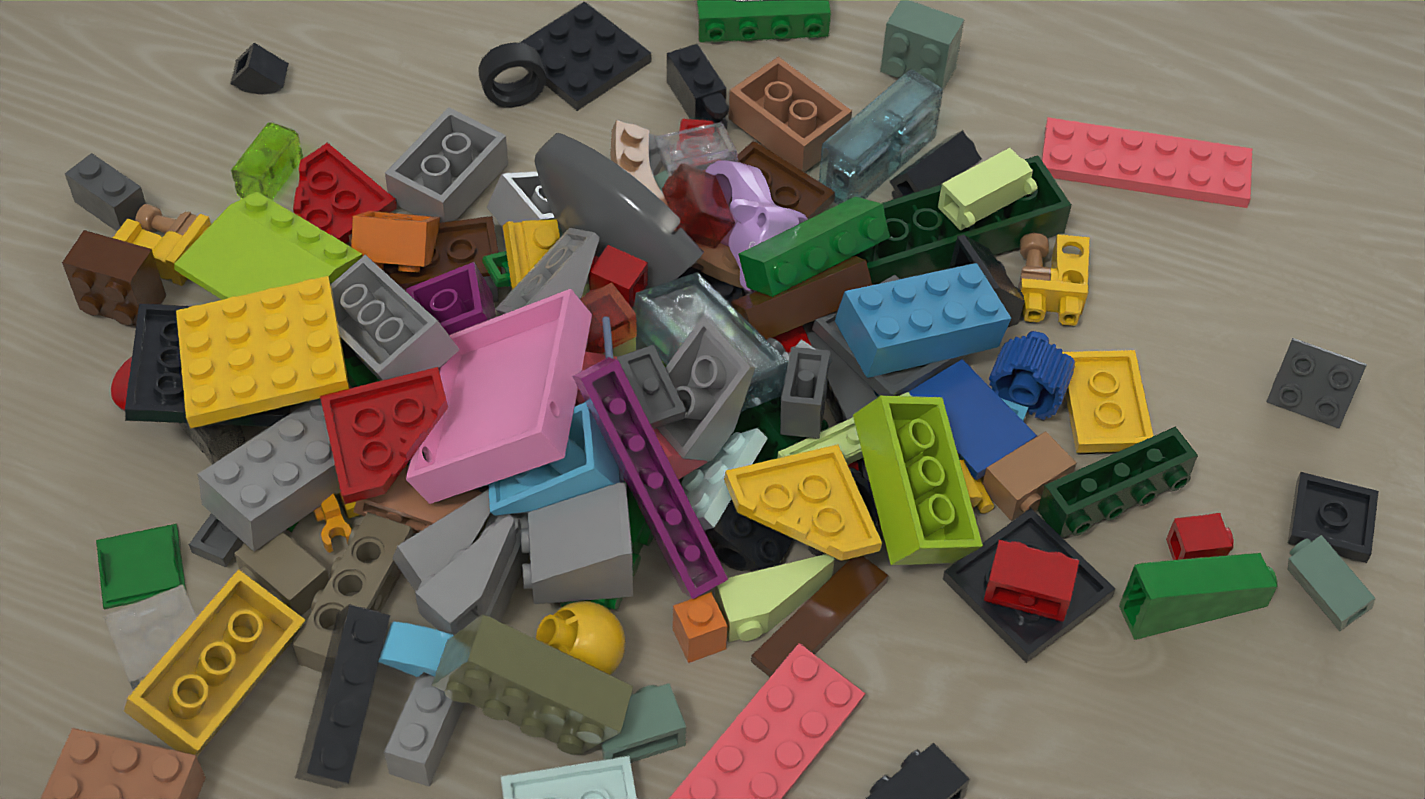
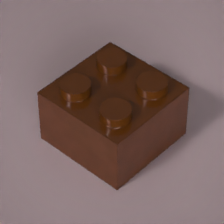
[62,230,166,326]

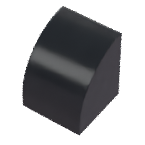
[230,43,289,94]

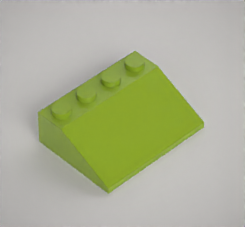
[174,192,362,300]

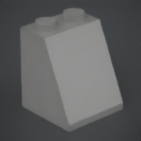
[521,483,633,604]

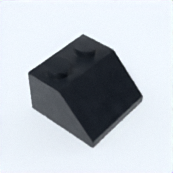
[949,234,1025,328]

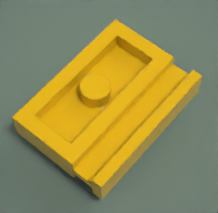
[502,219,560,290]

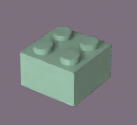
[880,0,965,93]

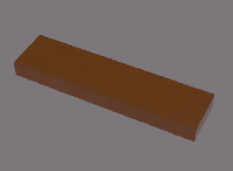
[751,556,888,677]

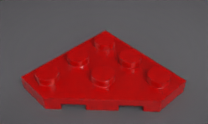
[293,142,397,244]
[320,367,448,504]

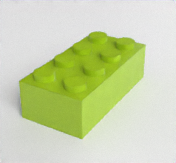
[853,396,983,565]

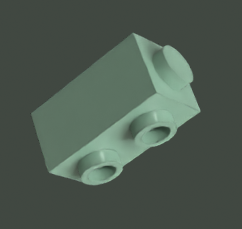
[1287,535,1375,631]

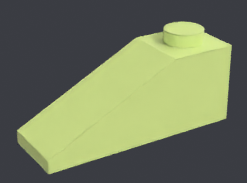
[715,554,835,642]

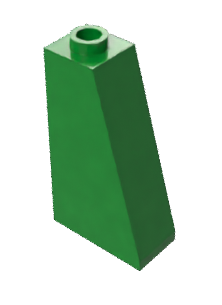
[1119,553,1278,640]

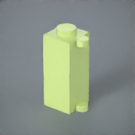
[938,148,1037,230]

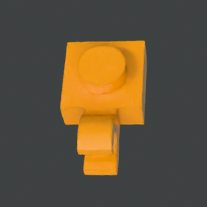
[313,493,352,553]

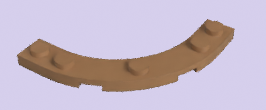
[611,120,743,288]

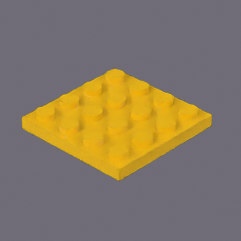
[176,276,349,429]

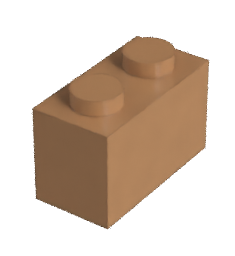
[983,431,1077,521]

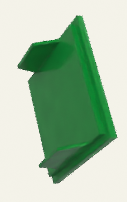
[96,523,186,610]

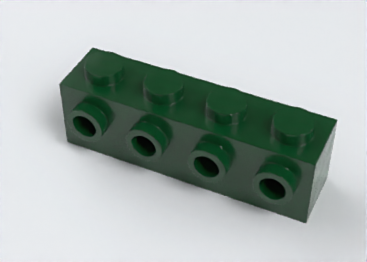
[1037,426,1198,538]

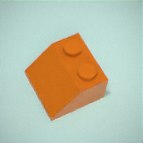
[351,211,440,272]

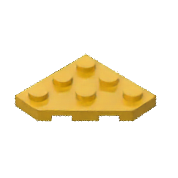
[724,444,882,561]

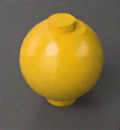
[536,601,625,675]

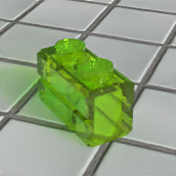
[231,122,303,200]

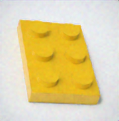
[1062,350,1153,453]

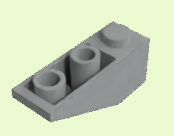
[415,514,516,635]

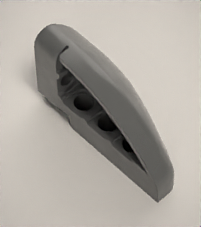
[534,133,704,313]

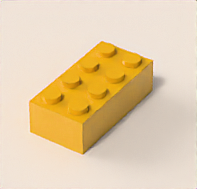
[124,569,305,757]

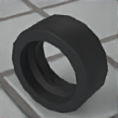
[478,42,546,108]

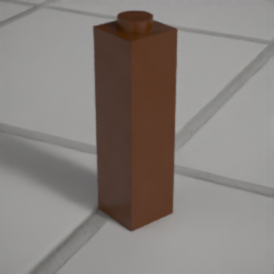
[731,256,872,344]

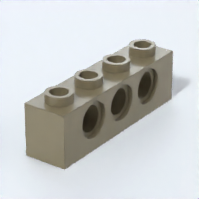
[292,512,413,673]

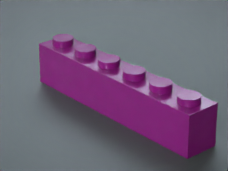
[573,357,728,599]

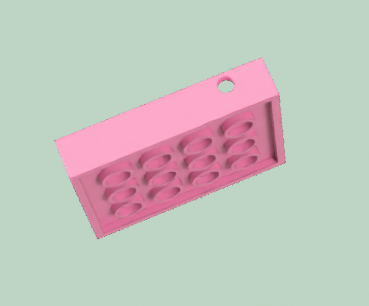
[406,289,592,504]

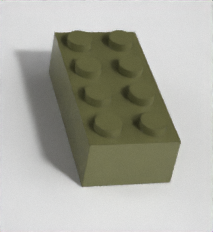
[432,614,633,755]

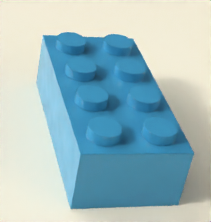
[835,263,1011,378]

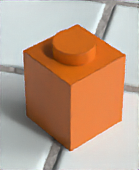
[673,592,728,663]

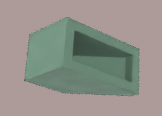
[602,683,686,763]

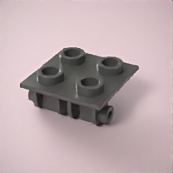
[1266,338,1367,428]

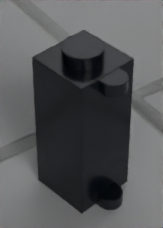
[889,130,982,199]

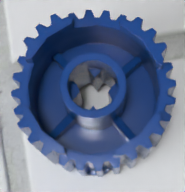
[989,331,1075,420]

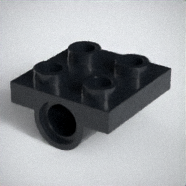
[705,499,793,572]

